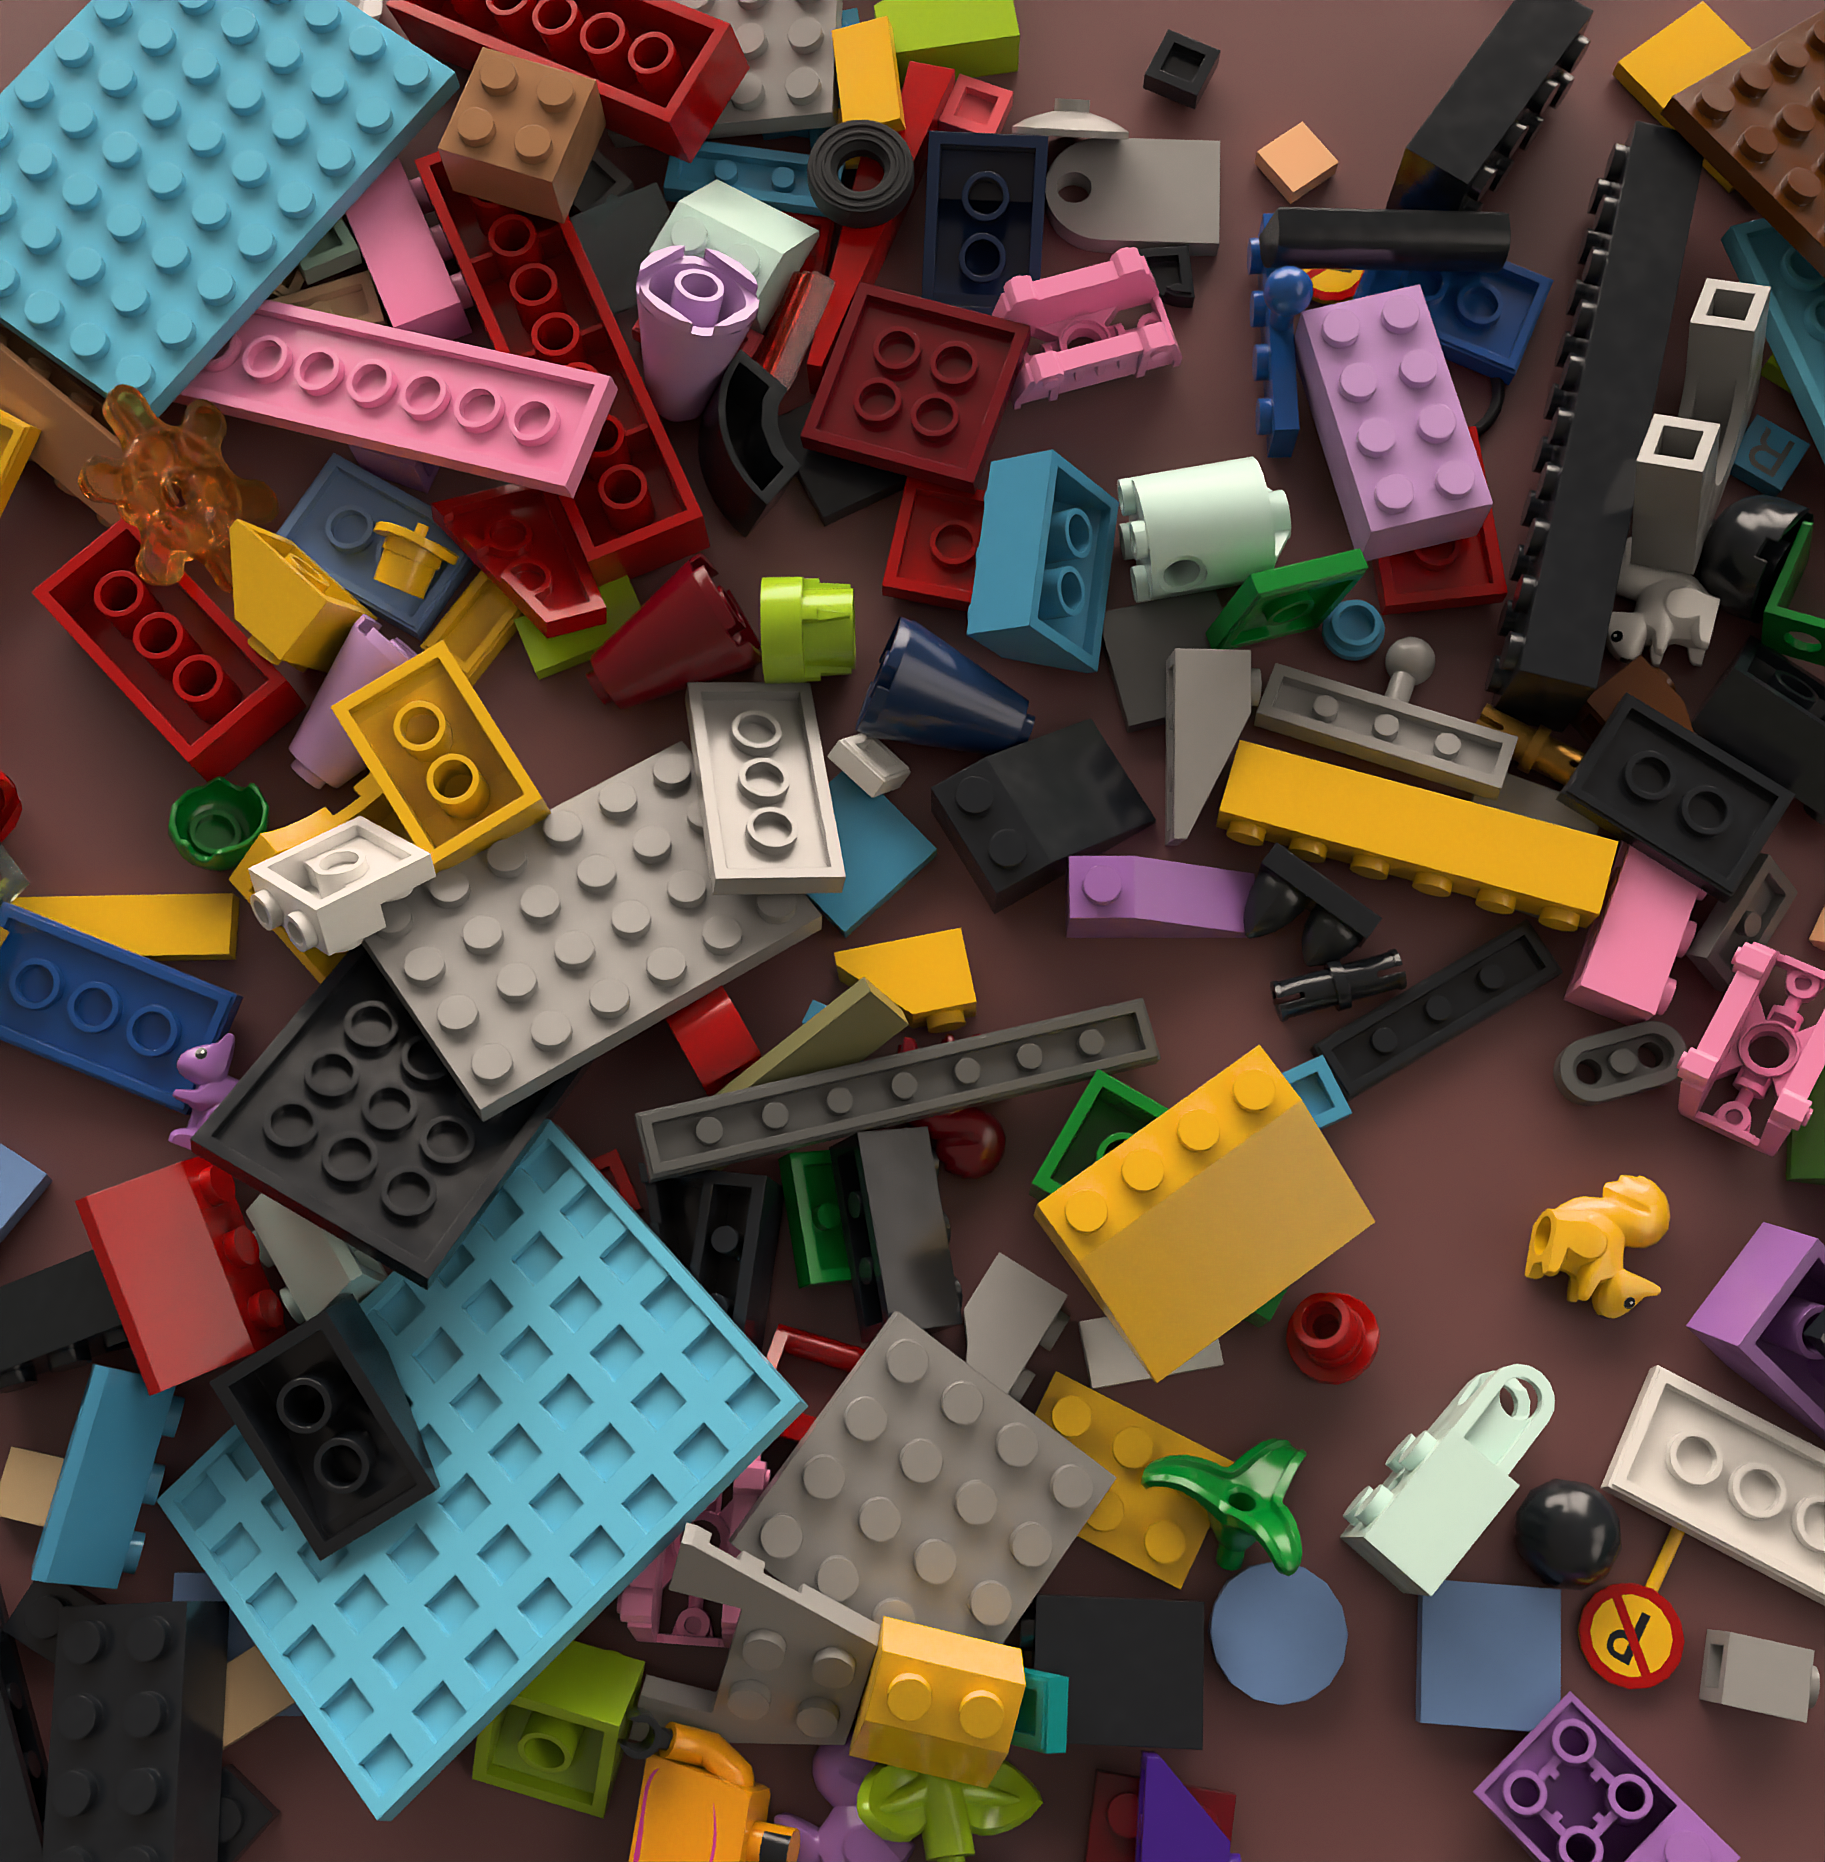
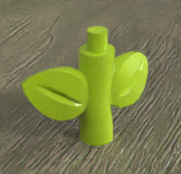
[857,1760,1043,1862]

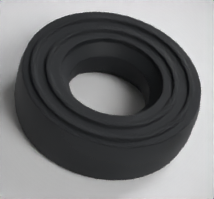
[807,120,914,228]

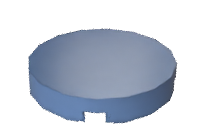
[1207,1561,1348,1705]

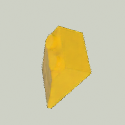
[330,640,551,874]

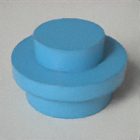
[1322,600,1385,661]

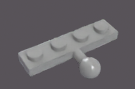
[1254,637,1518,801]

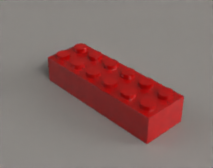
[386,0,750,164]

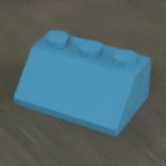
[966,449,1119,673]
[31,1364,185,1589]

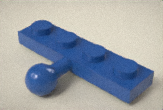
[1247,213,1313,458]

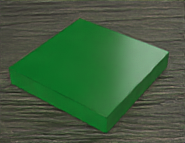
[1205,548,1369,649]

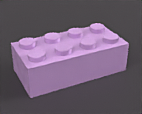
[1294,284,1493,561]

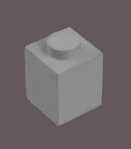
[1699,1629,1820,1723]

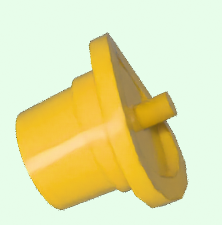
[373,521,459,599]

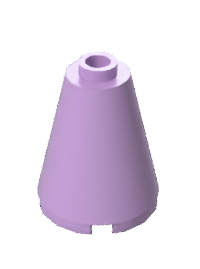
[636,246,760,422]
[289,614,418,789]

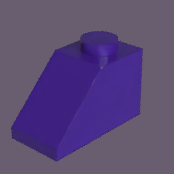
[1135,1750,1241,1862]

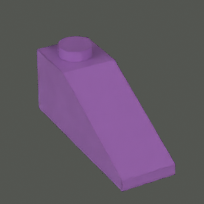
[1065,856,1255,938]

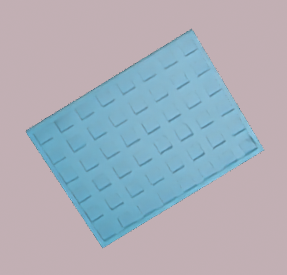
[0,0,460,428]
[156,1120,808,1821]

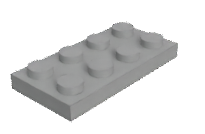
[685,682,846,895]

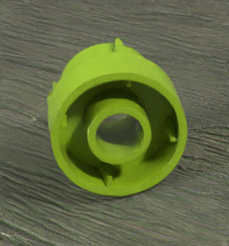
[760,577,856,684]

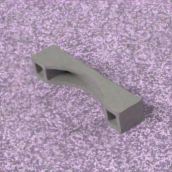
[963,1252,1071,1403]

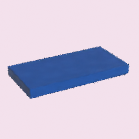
[0,901,244,1115]

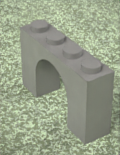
[1630,278,1771,575]

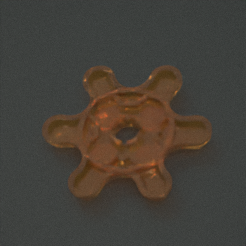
[78,384,279,594]

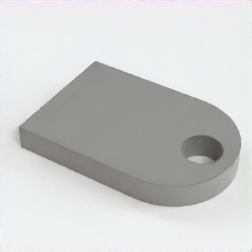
[1044,138,1220,256]

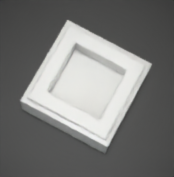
[827,733,911,798]

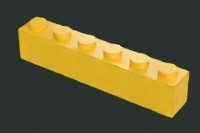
[1216,740,1619,932]

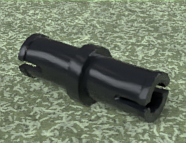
[1270,948,1407,1022]

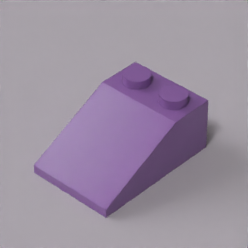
[1686,1222,1825,1441]

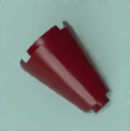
[586,553,762,710]

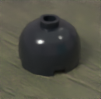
[1697,495,1814,624]

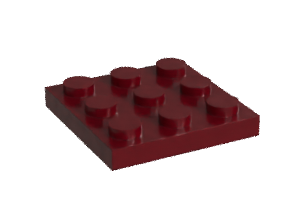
[800,282,1031,494]

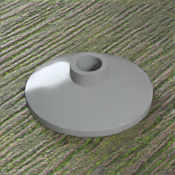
[1012,98,1129,140]

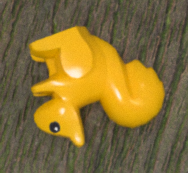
[1525,1175,1670,1319]

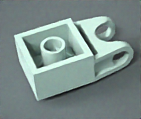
[1340,1364,1555,1596]

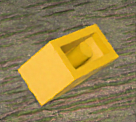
[834,928,977,1033]

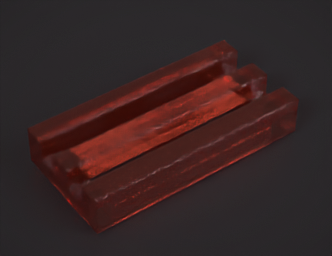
[756,271,835,393]

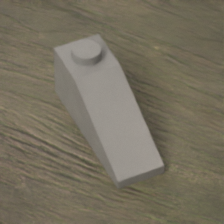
[1165,648,1262,846]

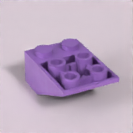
[1473,1691,1741,1862]

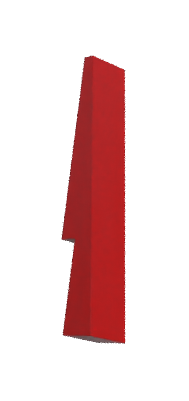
[807,61,955,394]

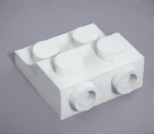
[248,816,436,956]

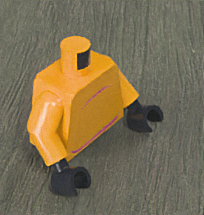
[617,1707,800,1862]

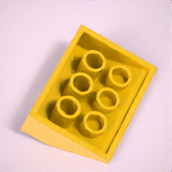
[1033,1045,1375,1384]

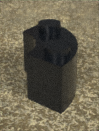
[698,349,801,538]

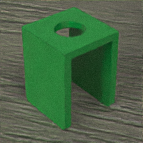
[1761,521,1825,667]

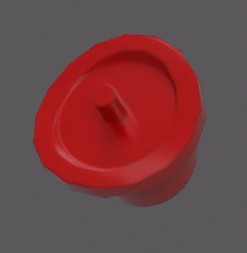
[1286,1292,1380,1385]

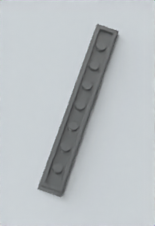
[634,998,1161,1183]

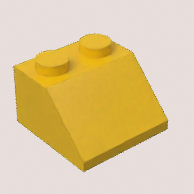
[229,519,378,673]
[849,1616,1026,1788]

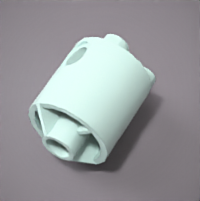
[1117,457,1291,603]

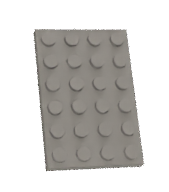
[361,741,822,1122]

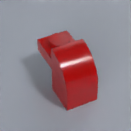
[665,985,761,1097]

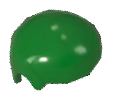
[168,776,270,872]

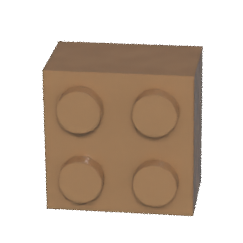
[438,47,606,224]

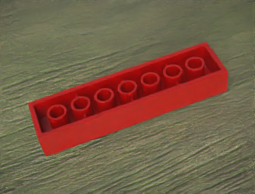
[414,151,710,587]

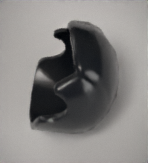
[1514,1479,1622,1591]

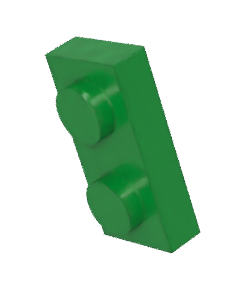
[778,1150,852,1289]

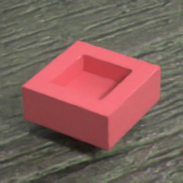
[939,74,1013,134]

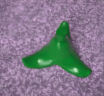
[1141,1438,1307,1576]

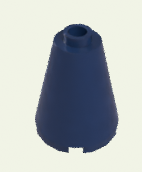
[855,617,1036,755]

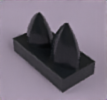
[1244,842,1382,967]

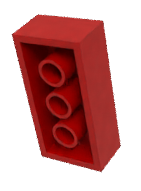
[31,512,307,782]

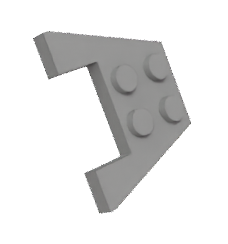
[629,1523,881,1745]

